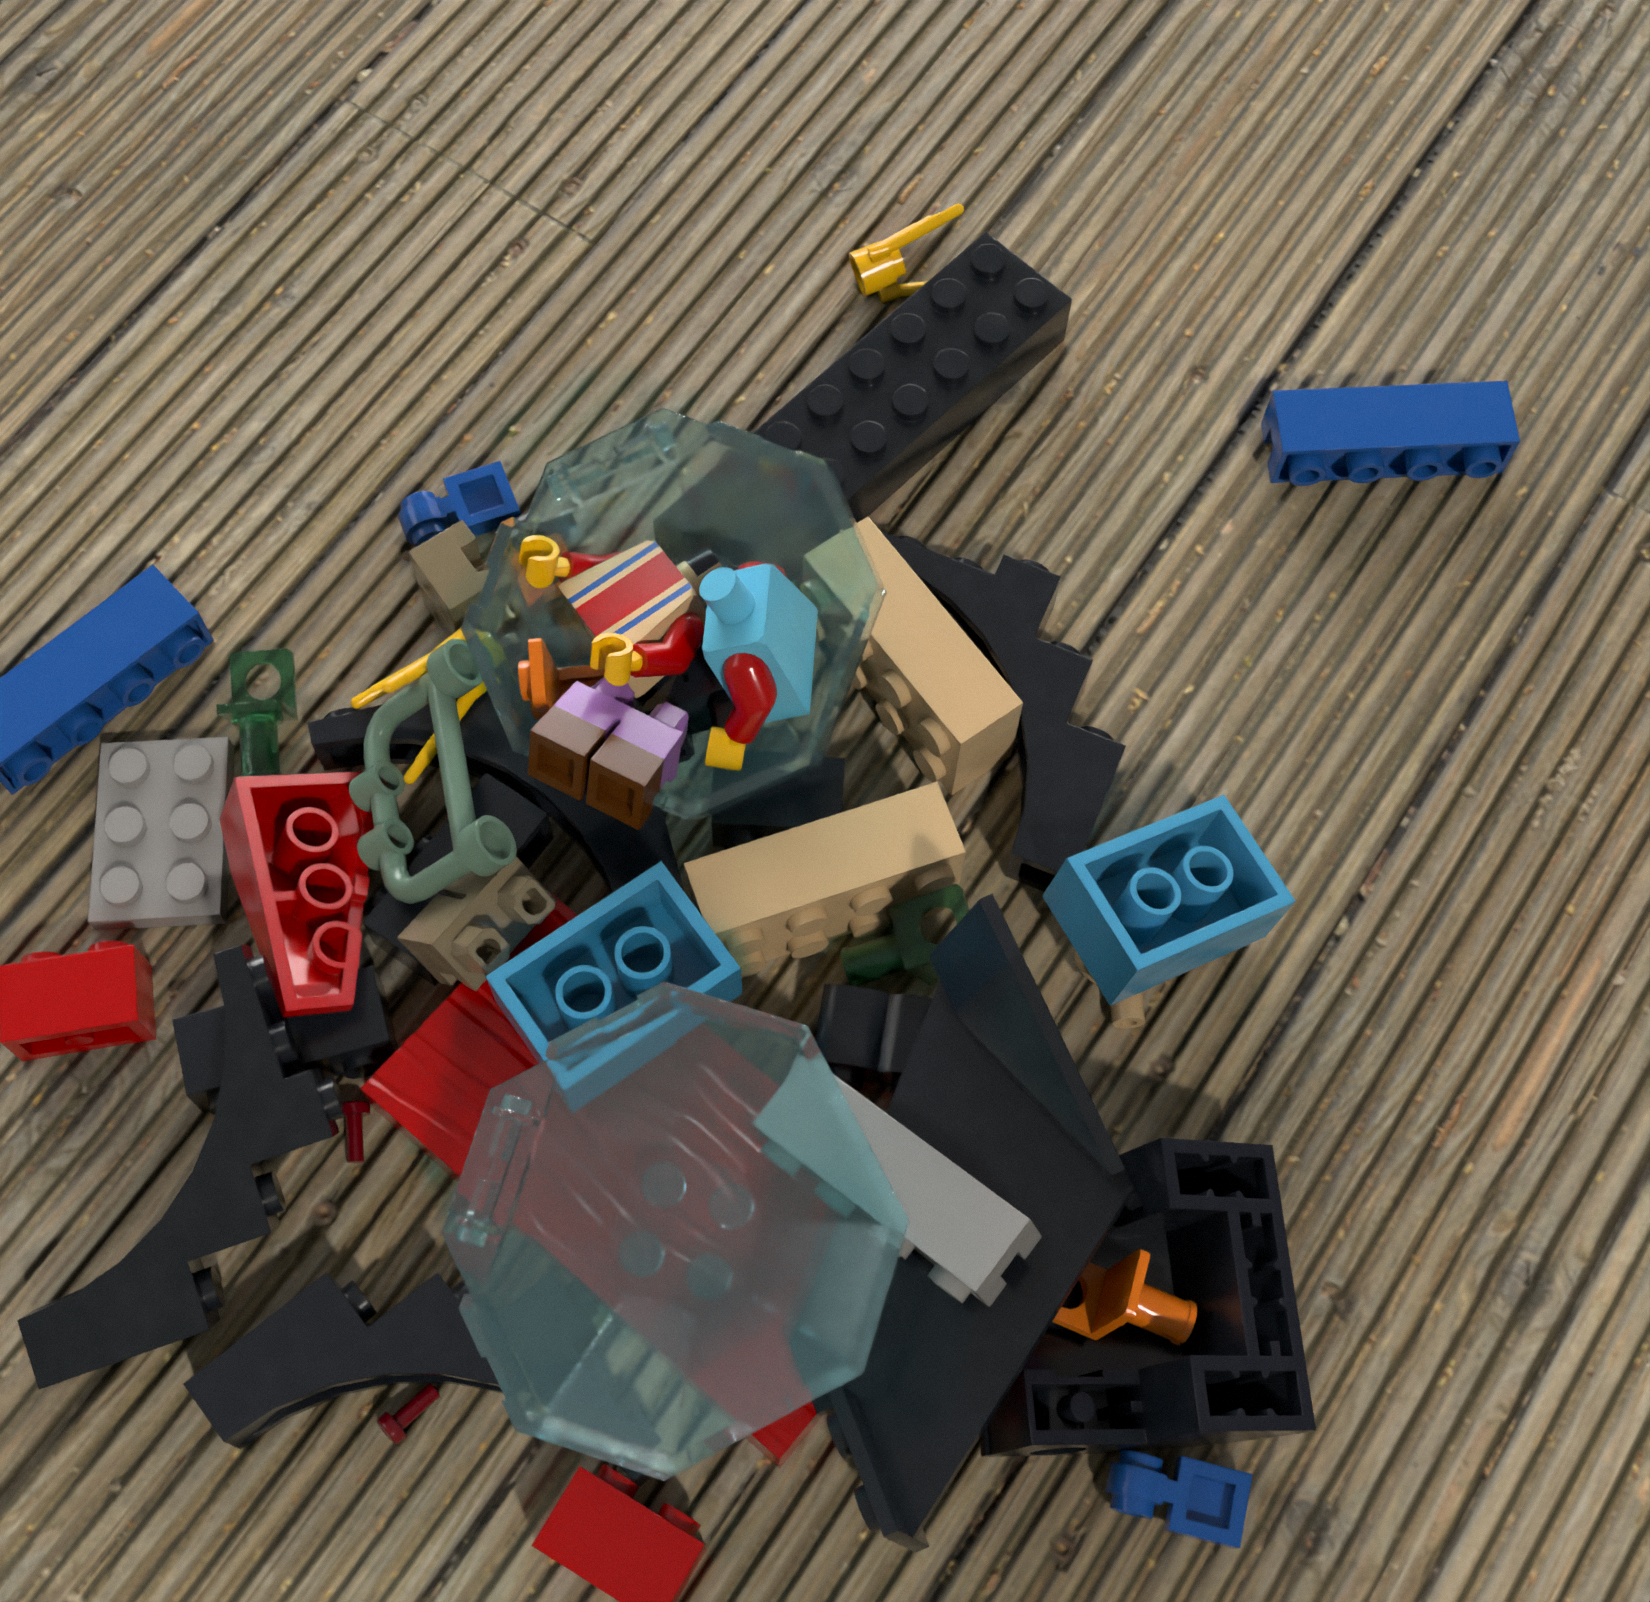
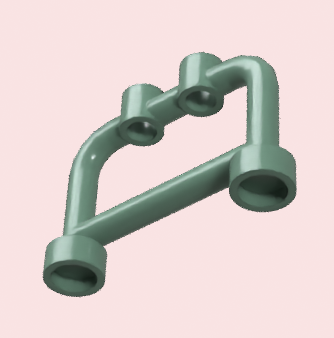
[349,639,517,904]

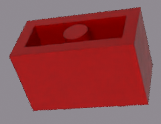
[0,941,156,1061]
[531,1464,707,1602]

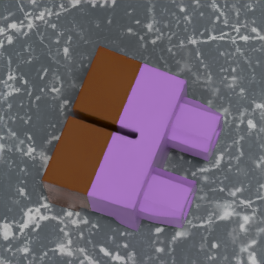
[527,677,689,830]

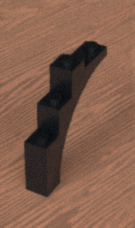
[881,531,1126,892]
[307,667,684,894]
[17,945,346,1389]
[183,1272,662,1487]

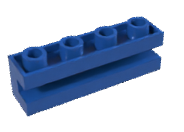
[1261,381,1520,486]
[0,565,214,795]

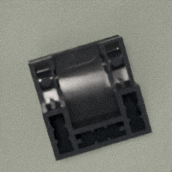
[979,1138,1316,1457]

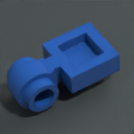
[398,461,520,547]
[1105,1450,1253,1549]

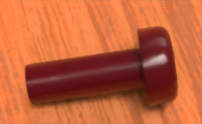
[343,1100,370,1163]
[377,1383,440,1444]

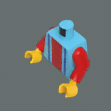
[699,561,818,771]

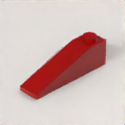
[219,771,374,1017]

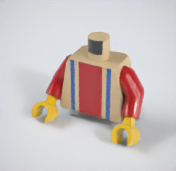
[518,535,722,699]

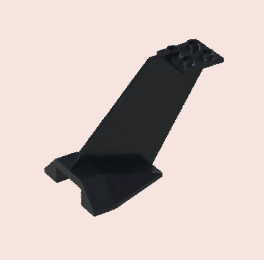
[791,893,1143,1553]

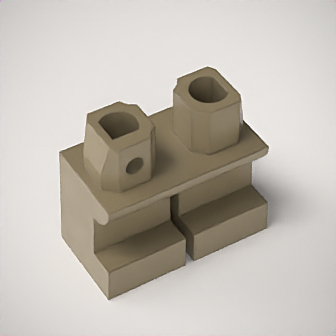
[409,520,522,670]
[397,857,557,991]

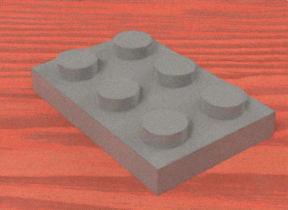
[88,737,234,930]

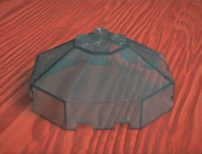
[461,408,887,820]
[441,982,911,1481]

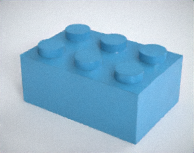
[1042,795,1296,1006]
[485,861,742,1110]

